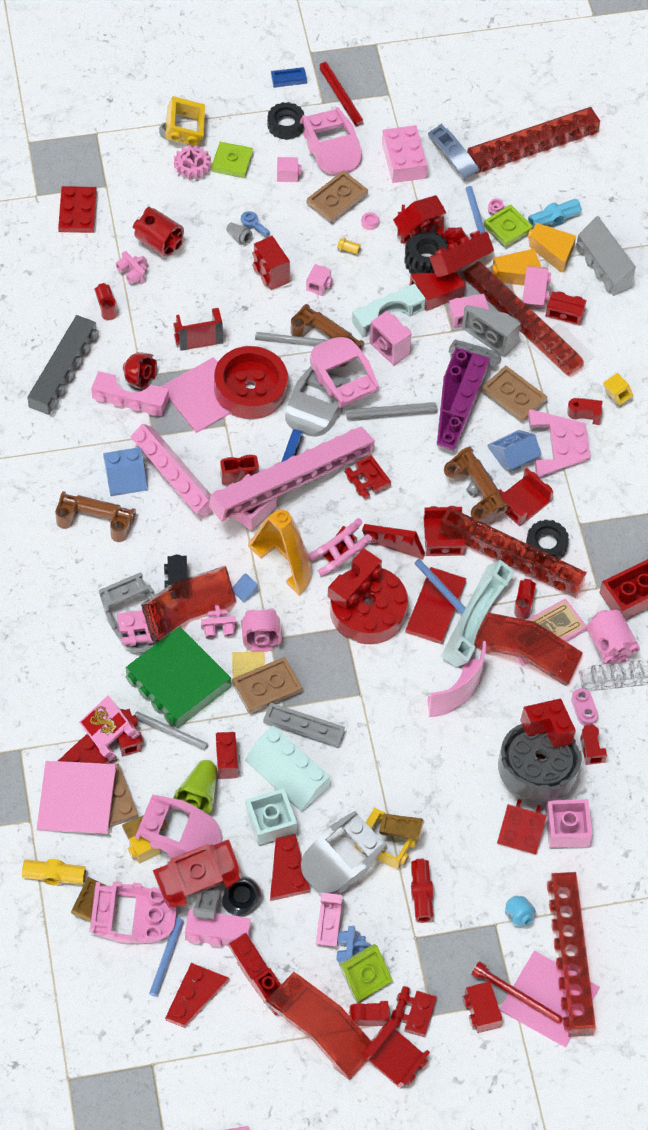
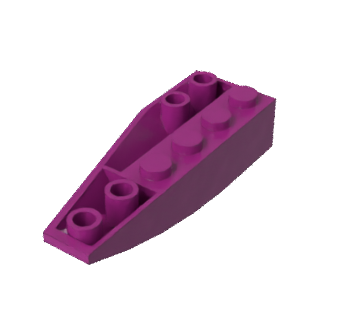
[437,347,490,451]

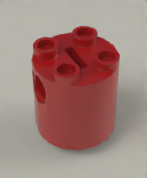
[132,206,184,257]

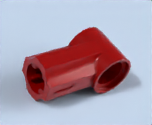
[94,283,117,320]
[514,578,536,619]

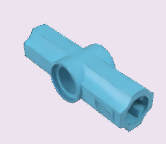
[528,199,582,229]

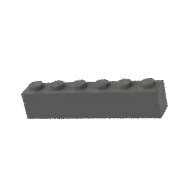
[27,315,98,415]

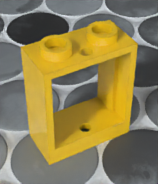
[165,96,205,147]
[355,807,418,870]

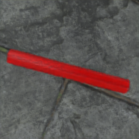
[319,62,363,126]

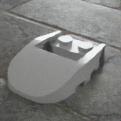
[285,366,351,437]
[99,572,170,653]
[301,811,388,894]

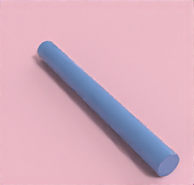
[466,186,485,233]
[414,558,466,614]
[149,918,184,997]

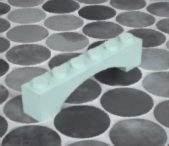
[441,560,514,667]

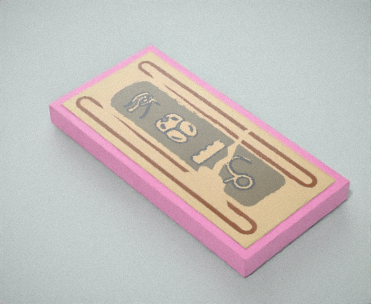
[501,598,587,666]

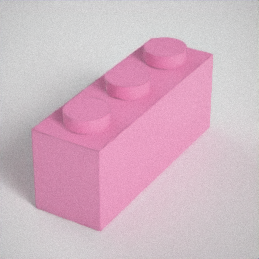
[185,909,251,947]

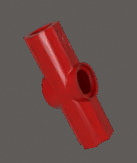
[411,858,433,923]

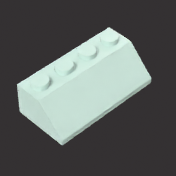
[245,725,330,813]

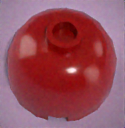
[123,352,157,390]

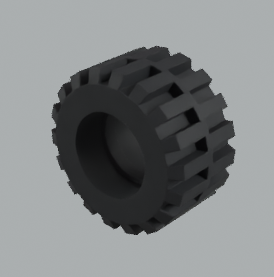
[404,231,447,274]

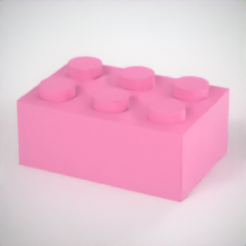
[382,125,427,183]

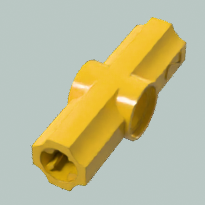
[22,859,86,885]

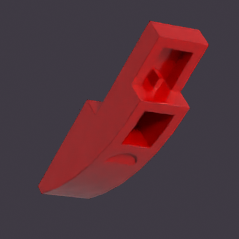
[227,933,293,1016]

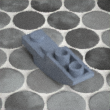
[428,123,479,180]

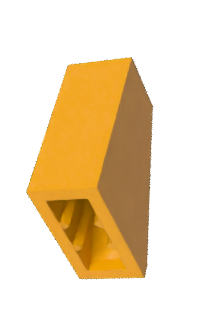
[528,223,576,273]
[491,249,542,285]

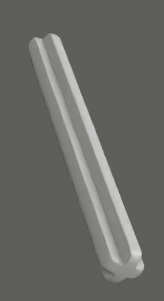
[346,402,437,420]

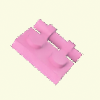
[117,608,161,646]

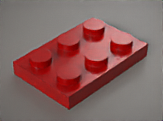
[58,186,97,233]

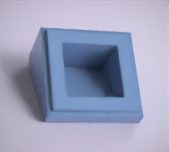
[231,573,258,603]

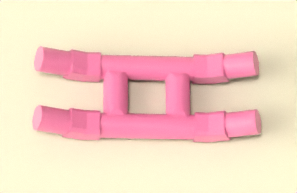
[309,518,372,577]

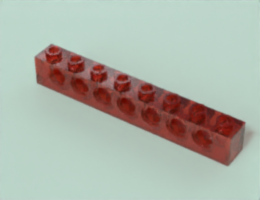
[467,107,600,174]
[439,507,587,598]
[547,872,596,1037]

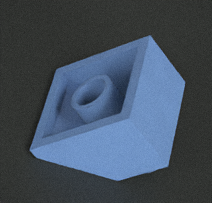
[487,430,542,471]
[103,447,147,496]

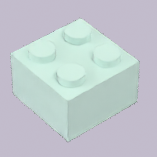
[245,788,297,845]

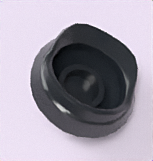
[222,876,261,916]

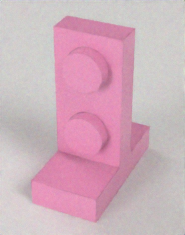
[316,893,343,947]

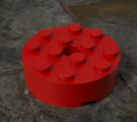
[330,568,408,644]

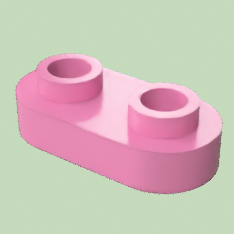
[571,688,598,726]

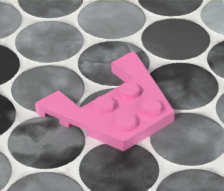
[528,409,590,479]

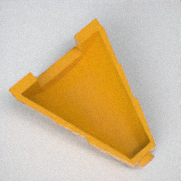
[248,509,312,596]

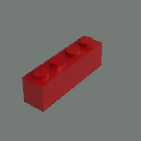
[429,230,494,277]

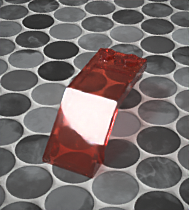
[141,566,237,641]
[474,612,583,686]
[266,971,371,1080]

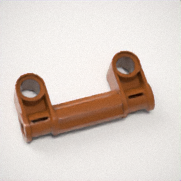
[290,304,365,367]
[444,447,509,524]
[55,491,136,542]

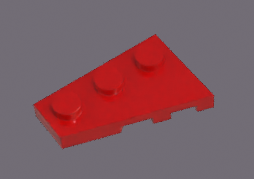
[362,524,425,560]
[58,733,117,764]
[270,834,310,901]
[165,962,230,1028]

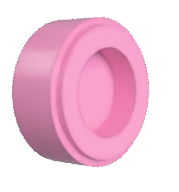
[361,212,379,230]

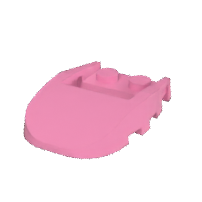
[300,107,361,175]
[309,337,379,408]
[135,794,221,858]
[89,882,176,944]

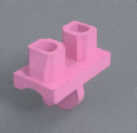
[116,251,147,284]
[201,605,236,637]

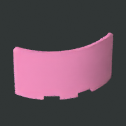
[427,641,486,717]

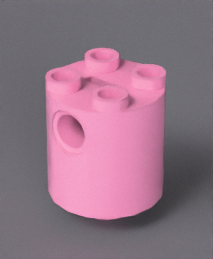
[586,610,640,665]

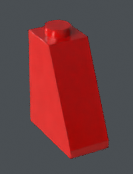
[409,272,466,311]

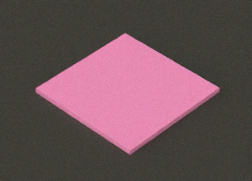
[160,357,231,433]
[37,761,116,834]
[500,950,600,1048]

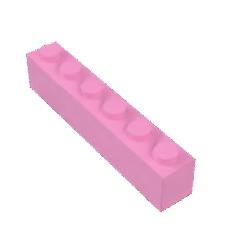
[130,423,212,517]

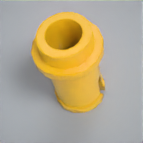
[337,237,361,255]

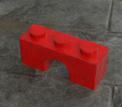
[327,548,382,609]

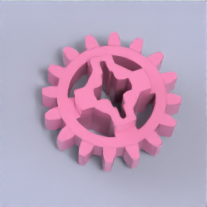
[174,145,211,179]

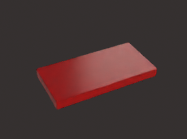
[405,567,467,644]

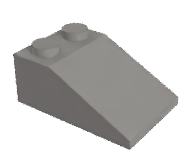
[462,305,521,358]

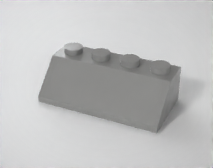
[576,216,636,296]

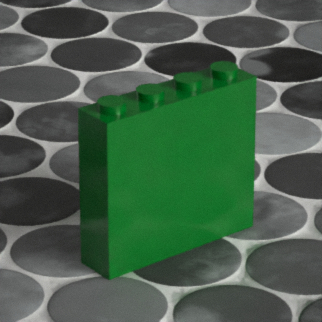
[125,626,231,729]

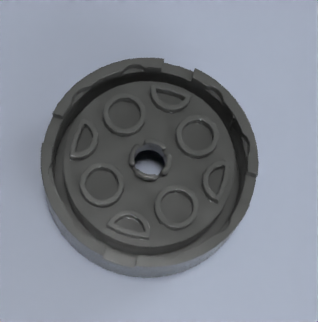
[498,724,582,802]

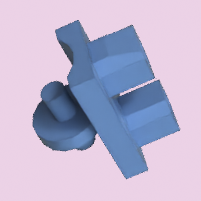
[336,926,371,964]

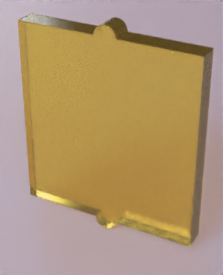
[232,650,265,678]

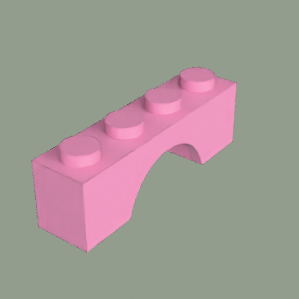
[91,371,169,417]

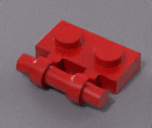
[344,455,391,500]
[391,986,437,1038]

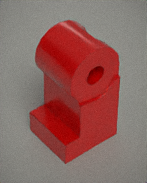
[567,398,603,425]
[580,724,607,765]
[349,1001,389,1026]

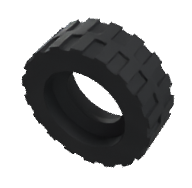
[267,102,305,140]
[526,519,569,563]

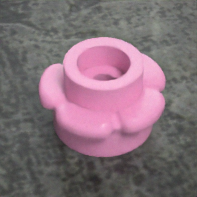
[488,198,505,214]

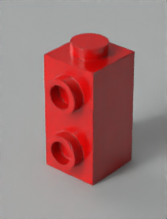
[117,708,144,757]

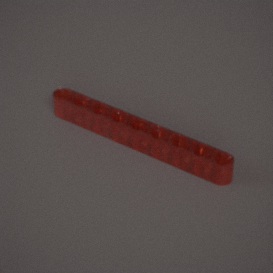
[463,261,584,376]

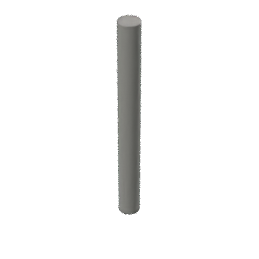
[255,332,327,346]
[134,711,208,750]

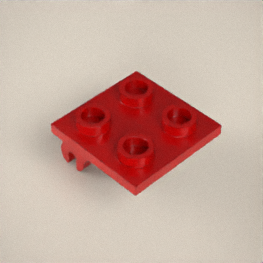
[497,799,547,854]

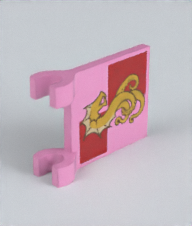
[79,695,139,761]

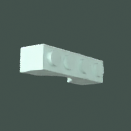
[352,284,426,338]

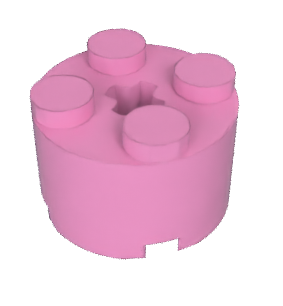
[241,609,282,652]

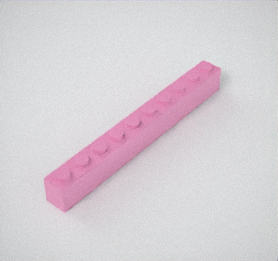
[209,426,375,522]

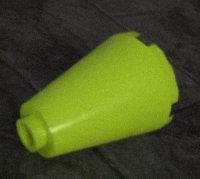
[173,760,217,814]

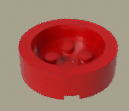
[214,346,288,419]

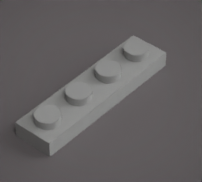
[263,702,345,747]

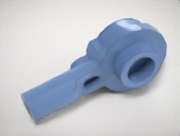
[240,211,270,237]

